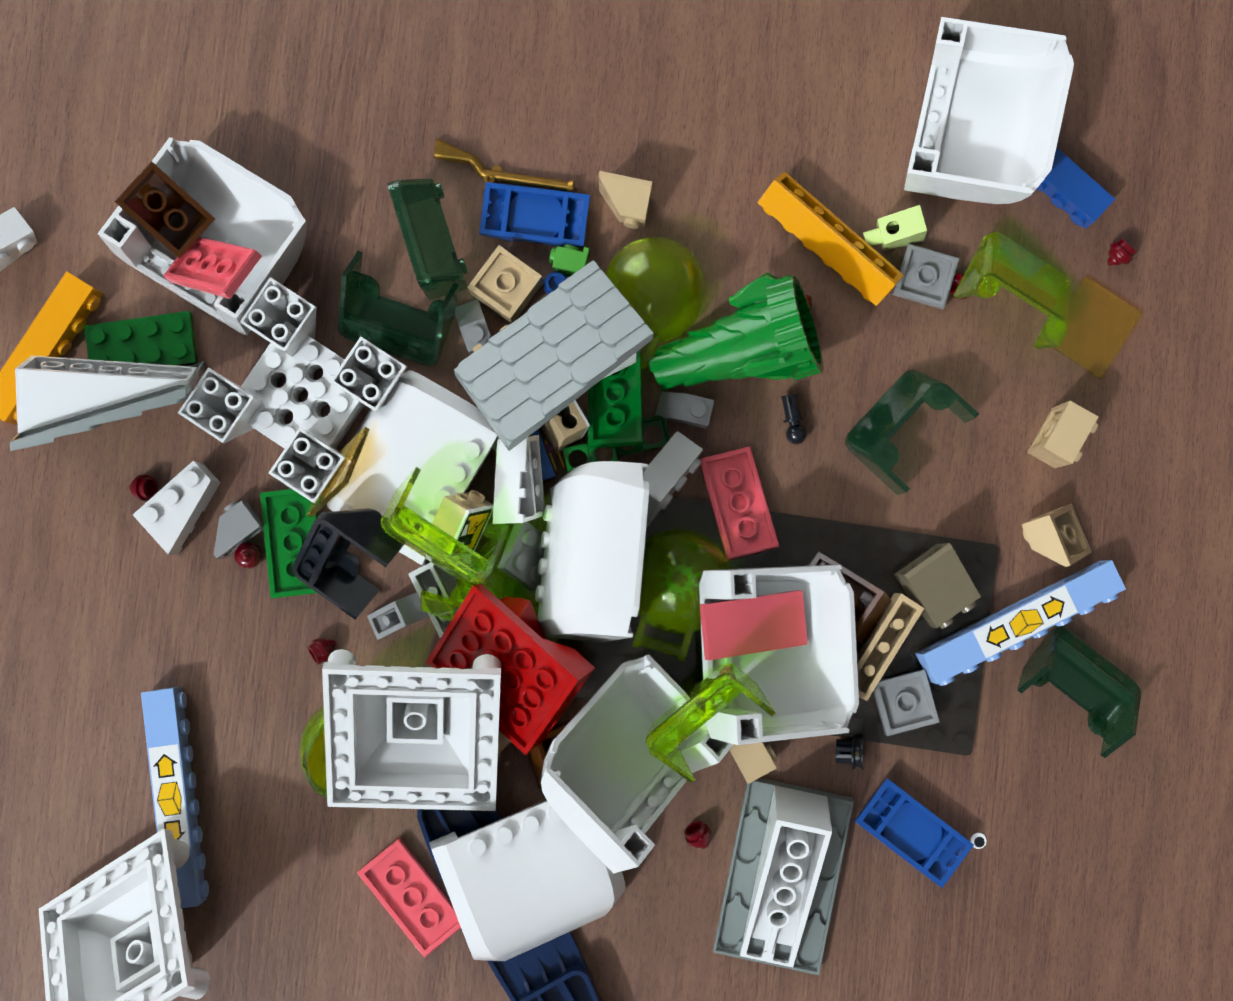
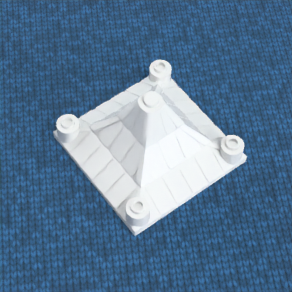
[322,649,501,811]
[39,829,210,1001]

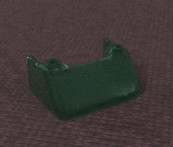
[387,178,468,300]
[338,251,459,366]
[845,370,979,495]
[1017,626,1141,758]

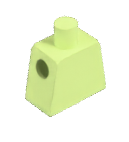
[863,205,927,251]

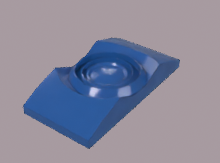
[479,182,590,248]
[854,778,974,888]

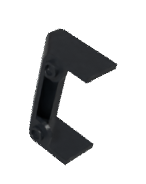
[292,508,411,620]

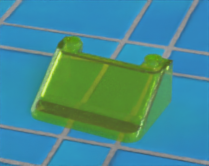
[954,232,1071,349]

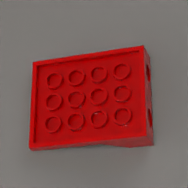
[426,582,595,755]

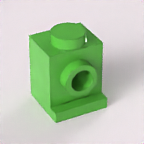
[549,245,590,276]

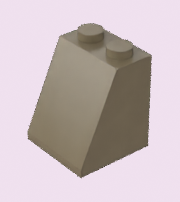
[894,543,981,629]

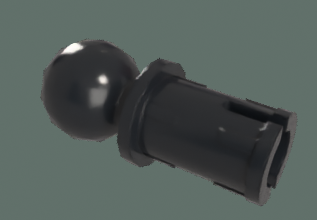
[781,394,807,445]

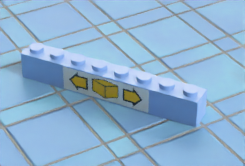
[915,560,1126,686]
[141,686,209,908]

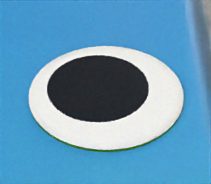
[971,833,987,849]

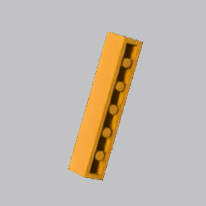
[757,171,904,306]
[0,271,103,425]

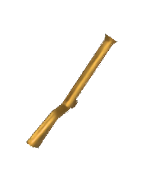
[434,138,574,193]

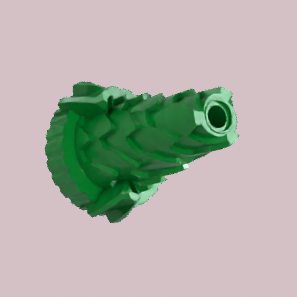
[649,273,824,391]

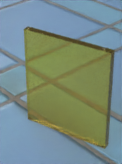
[1042,276,1143,379]
[307,427,370,517]

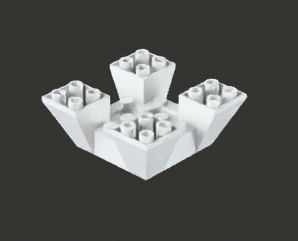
[178,277,407,503]

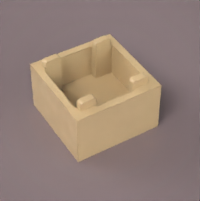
[467,245,543,323]
[1027,401,1098,468]

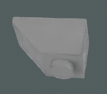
[454,299,492,355]
[655,391,714,430]
[214,501,264,559]
[367,592,429,640]

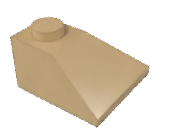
[599,171,652,229]
[1021,503,1092,567]

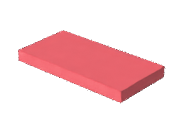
[163,237,262,299]
[699,446,780,561]
[699,590,808,660]
[357,837,461,958]

